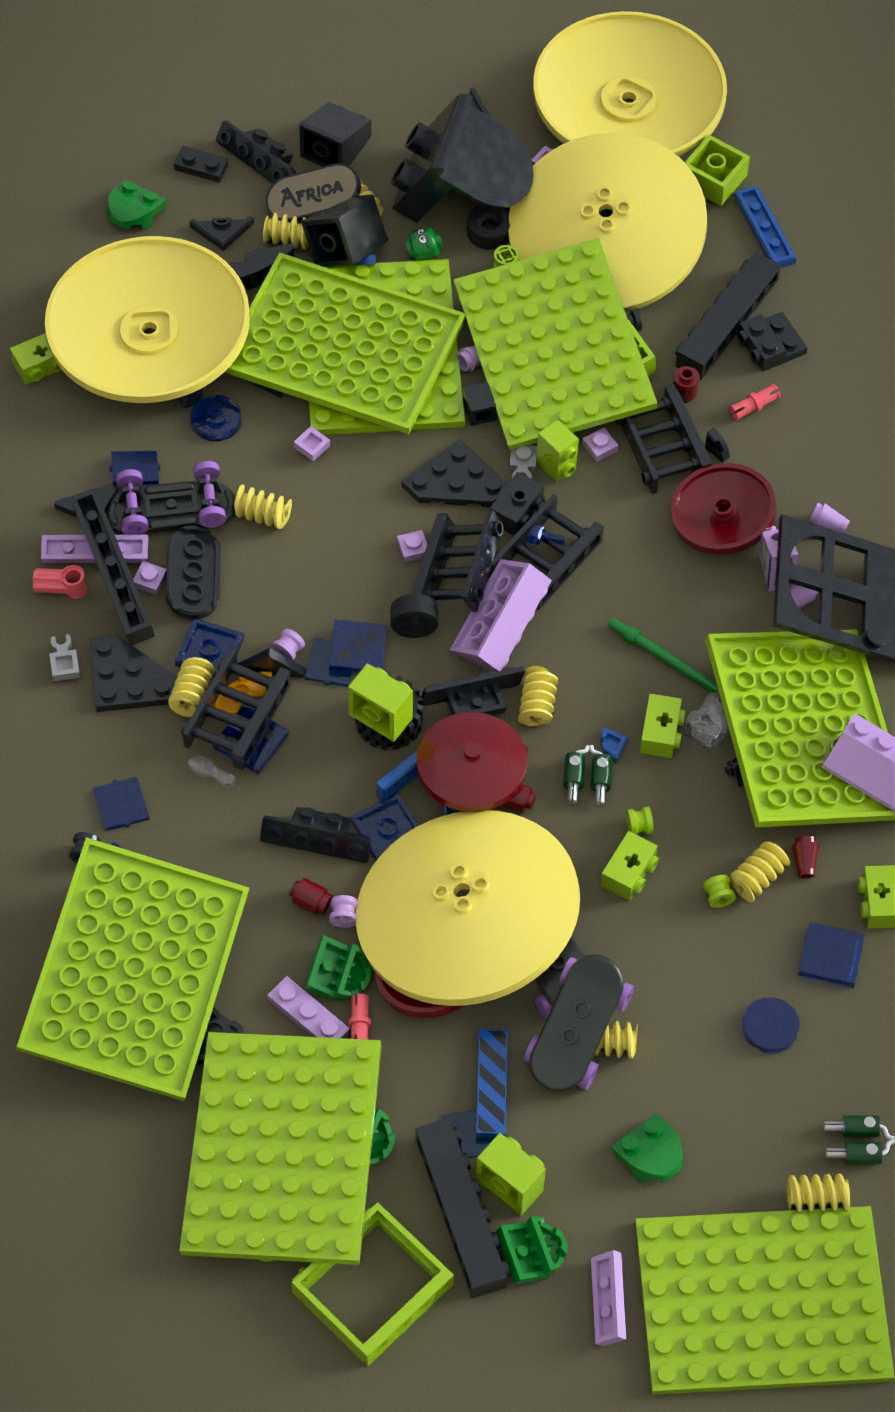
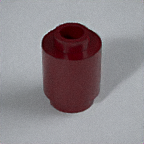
[673,366,700,403]
[501,784,536,813]
[289,878,333,915]

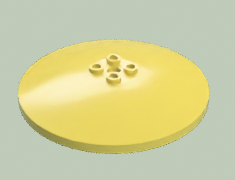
[533,11,727,157]
[508,133,707,312]
[45,236,250,403]
[356,810,580,1006]

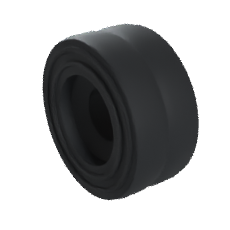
[467,205,510,250]
[390,594,439,638]

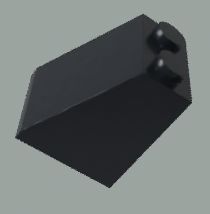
[299,102,371,167]
[301,195,388,267]

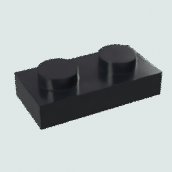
[173,146,228,183]

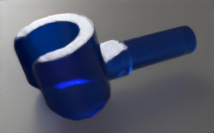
[527,525,566,545]

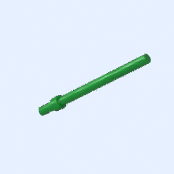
[608,617,721,698]

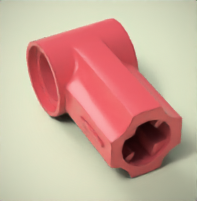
[33,565,88,599]

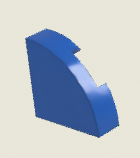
[354,254,376,265]
[601,727,628,763]

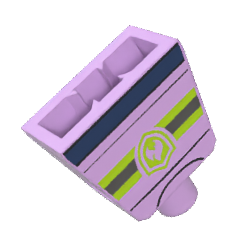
[760,526,798,592]

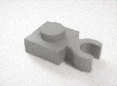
[510,445,537,479]
[49,634,80,682]

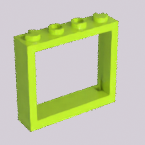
[291,1202,454,1367]

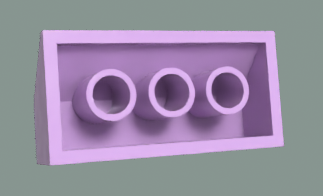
[450,559,552,672]
[821,713,895,812]

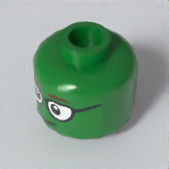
[405,227,444,261]

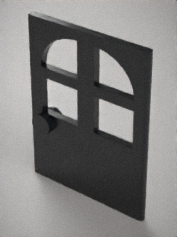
[773,514,895,663]

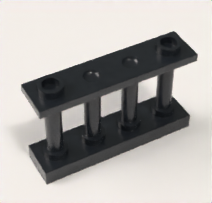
[615,383,712,494]
[489,494,604,610]
[412,510,503,612]
[181,648,291,771]

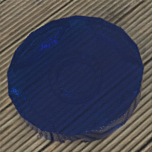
[191,395,242,441]
[742,998,800,1053]

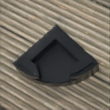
[705,427,730,462]

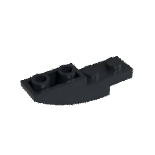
[229,244,294,291]

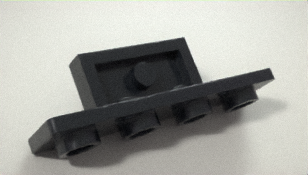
[216,120,296,183]
[421,667,525,716]
[260,807,372,863]

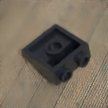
[737,312,807,372]

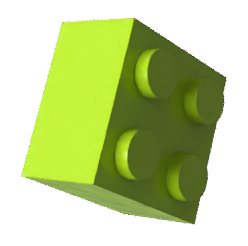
[685,135,750,206]
[348,663,413,742]
[476,1133,546,1216]

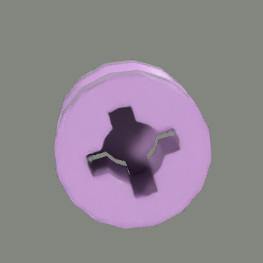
[271,629,305,661]
[329,895,358,928]

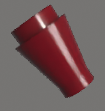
[792,836,819,879]

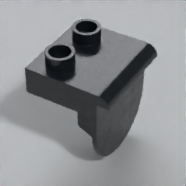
[391,94,533,223]

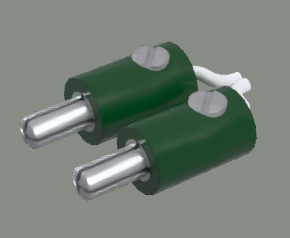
[563,745,613,806]
[823,1115,895,1164]

